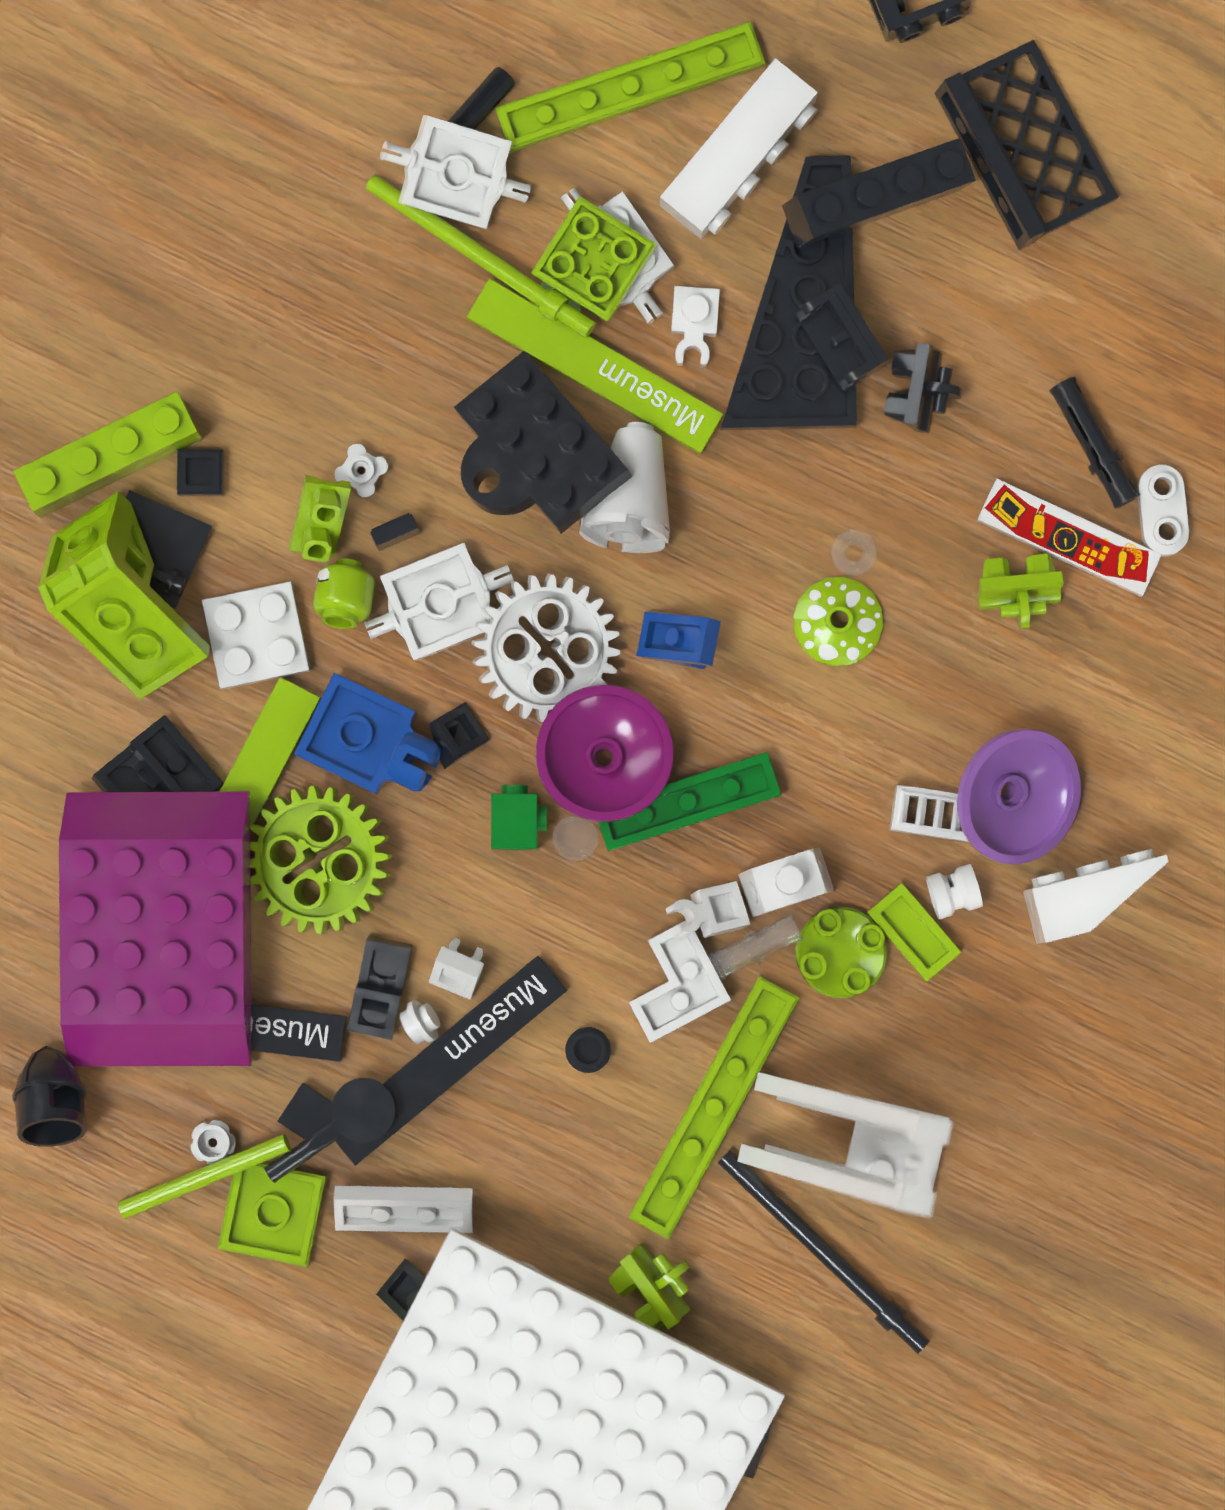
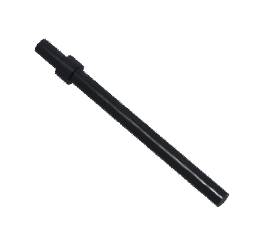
[718,1150,930,1354]

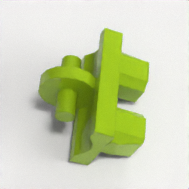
[289,475,351,562]
[978,553,1064,629]
[608,1243,691,1329]

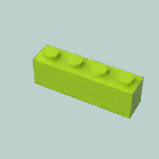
[13,391,203,518]

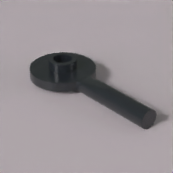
[264,1078,396,1183]

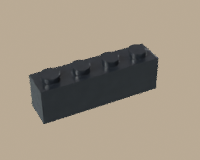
[782,138,976,248]

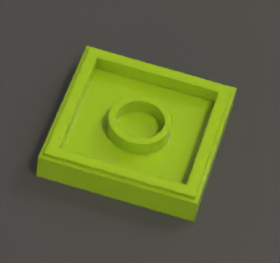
[218,1163,327,1267]

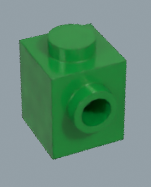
[491,785,547,850]

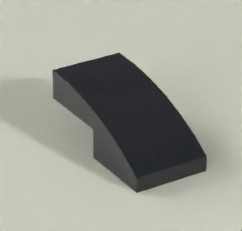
[347,935,413,1040]

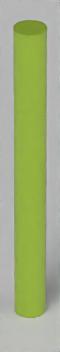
[118,1134,291,1219]

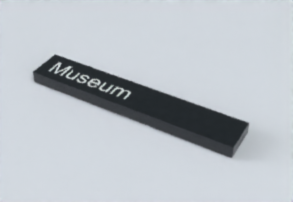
[335,956,567,1166]
[251,1004,347,1062]

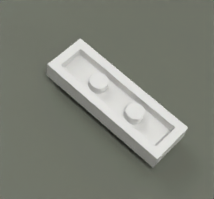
[334,1186,473,1233]

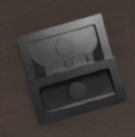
[92,715,223,792]

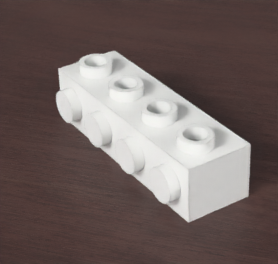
[660,58,818,240]

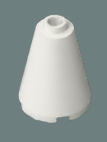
[579,422,670,553]

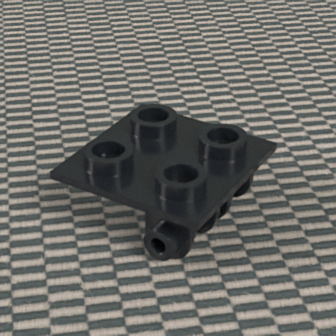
[126,490,212,609]

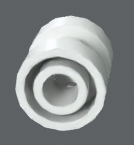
[926,864,983,920]

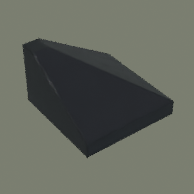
[429,702,490,769]

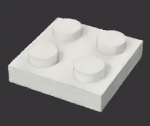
[202,581,310,690]

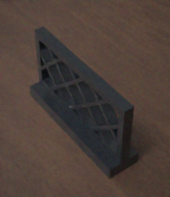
[935,40,1118,250]

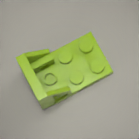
[38,491,210,700]

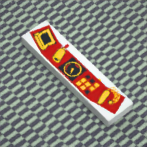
[977,479,1161,597]

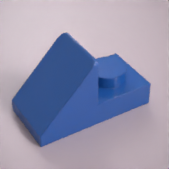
[636,612,721,669]

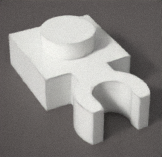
[671,286,720,367]
[665,881,750,938]

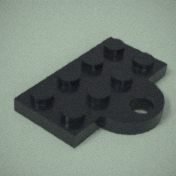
[454,351,633,534]

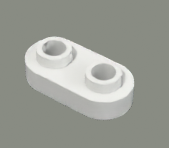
[1137,465,1189,557]

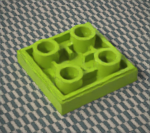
[531,196,657,323]

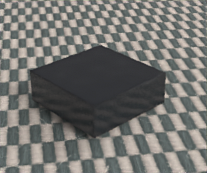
[177,449,224,496]
[370,513,420,551]
[277,1083,333,1139]

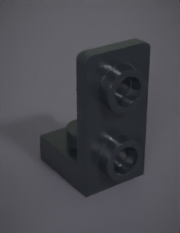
[868,0,972,43]

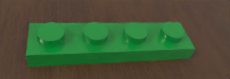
[598,752,781,852]

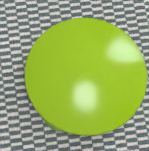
[796,907,887,998]

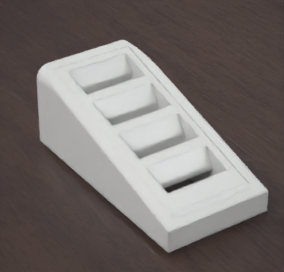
[889,784,969,842]

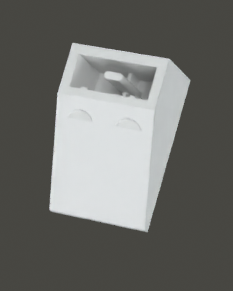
[1023,849,1168,944]

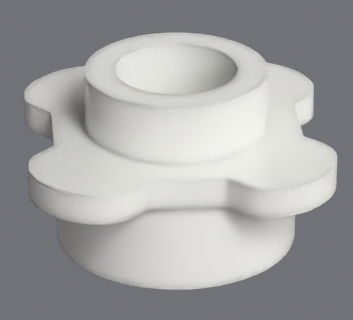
[334,444,388,498]

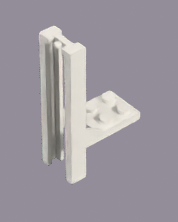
[737,1072,953,1217]

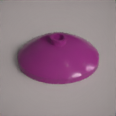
[536,685,673,822]

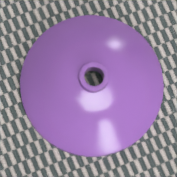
[957,728,1081,864]

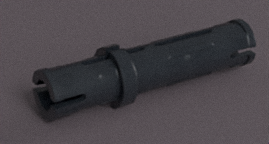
[1049,377,1141,509]

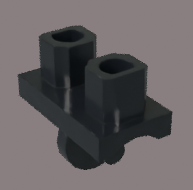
[884,343,963,433]

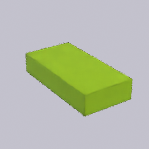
[866,883,961,982]

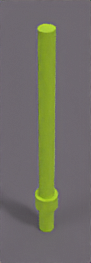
[366,174,596,338]

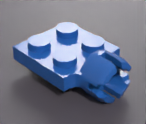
[294,673,441,795]

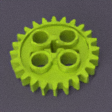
[250,786,392,934]

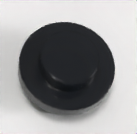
[565,1027,611,1073]

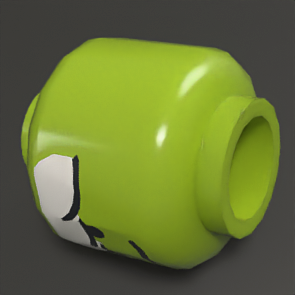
[312,558,375,629]

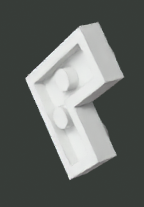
[629,921,731,1043]

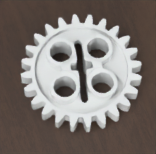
[471,574,620,722]

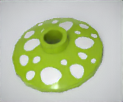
[793,577,883,667]

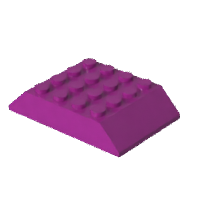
[59,791,252,1066]

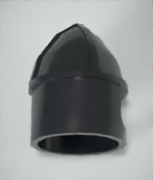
[12,1046,87,1147]

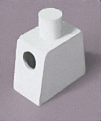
[738,848,834,918]

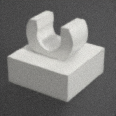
[429,938,484,1000]

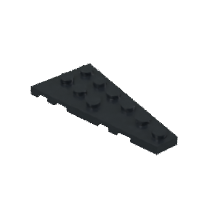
[720,156,857,430]

